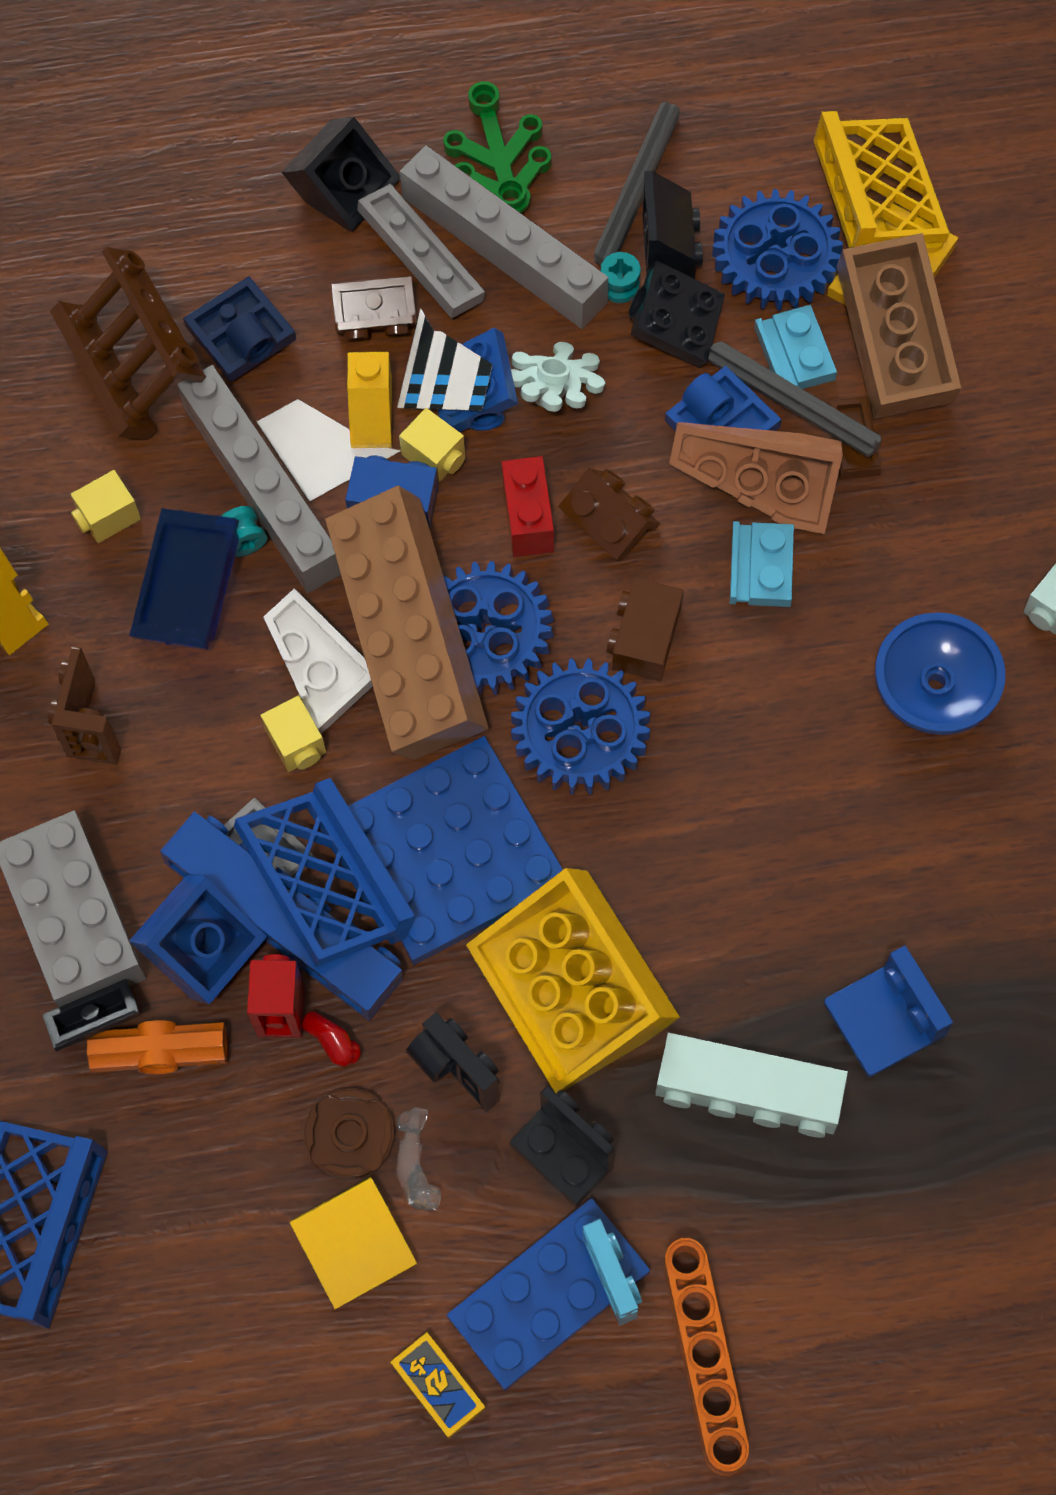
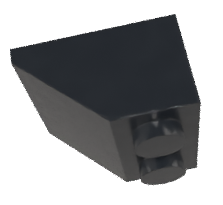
[281,116,400,231]
[642,171,703,279]

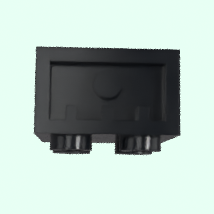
[509,1086,615,1207]

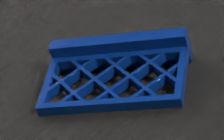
[234,778,415,967]
[0,1121,108,1329]

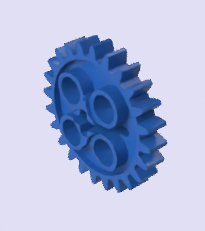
[712,189,843,310]
[443,561,554,696]
[511,658,650,795]

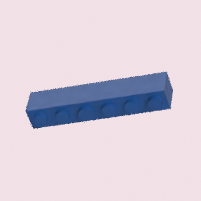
[160,811,403,1021]

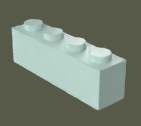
[655,1033,848,1138]

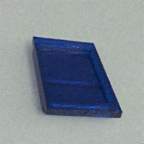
[129,508,239,650]

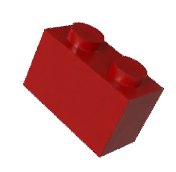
[501,456,554,558]
[247,954,305,1038]

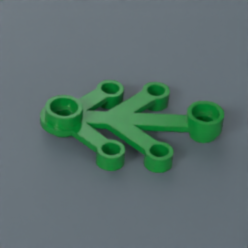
[443,81,552,214]

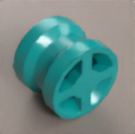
[600,252,641,303]
[216,506,267,557]

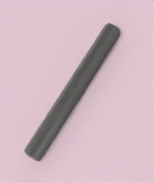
[594,102,680,265]
[708,341,882,457]

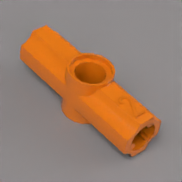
[87,1020,228,1075]

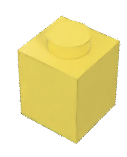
[399,408,465,483]
[71,470,141,543]
[260,695,326,772]

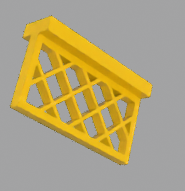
[813,111,950,248]

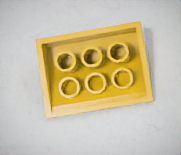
[466,868,680,1093]

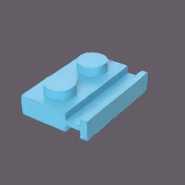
[754,305,837,389]
[729,521,794,607]
[583,1219,642,1326]

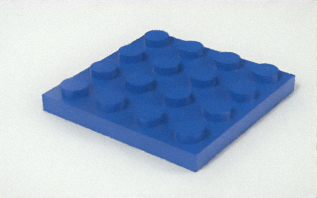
[348,736,563,965]

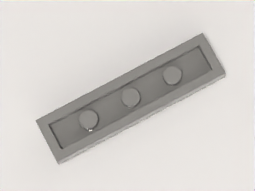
[357,184,485,319]

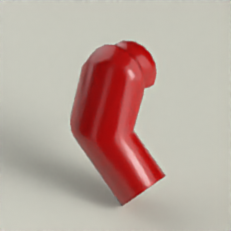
[301,1011,361,1067]

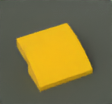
[290,1177,417,1309]

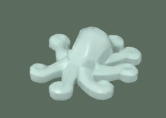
[511,342,605,412]

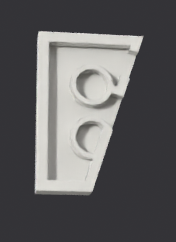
[264,589,373,734]

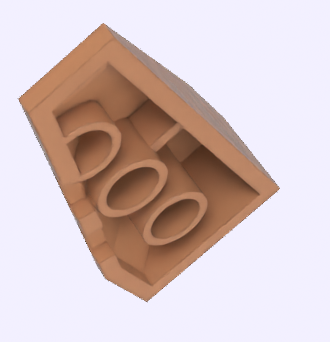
[669,422,843,534]

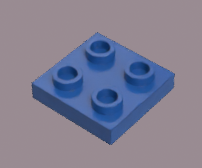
[438,327,518,432]
[665,365,781,431]

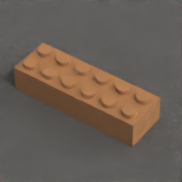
[325,485,489,760]

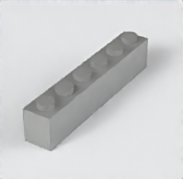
[400,146,609,329]
[177,365,341,594]

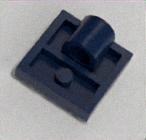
[183,276,297,382]

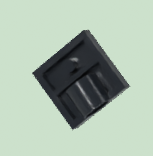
[628,260,725,368]
[406,1012,500,1112]

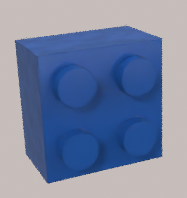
[129,874,267,1004]

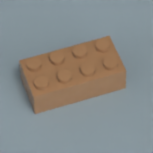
[837,233,962,419]

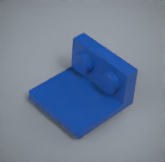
[824,945,953,1077]

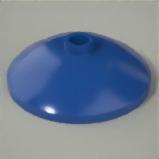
[875,612,1005,735]

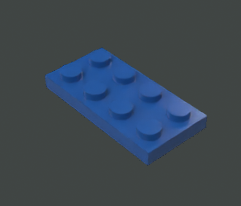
[447,1198,650,1391]

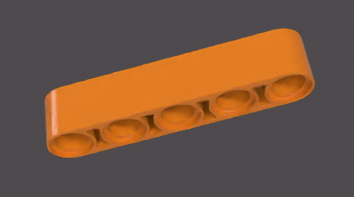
[664,1238,749,1476]

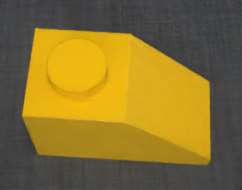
[347,352,392,448]

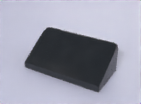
[42,979,141,1052]

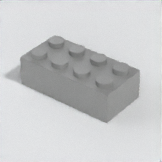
[0,810,146,1007]

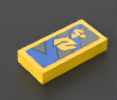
[390,1332,486,1439]

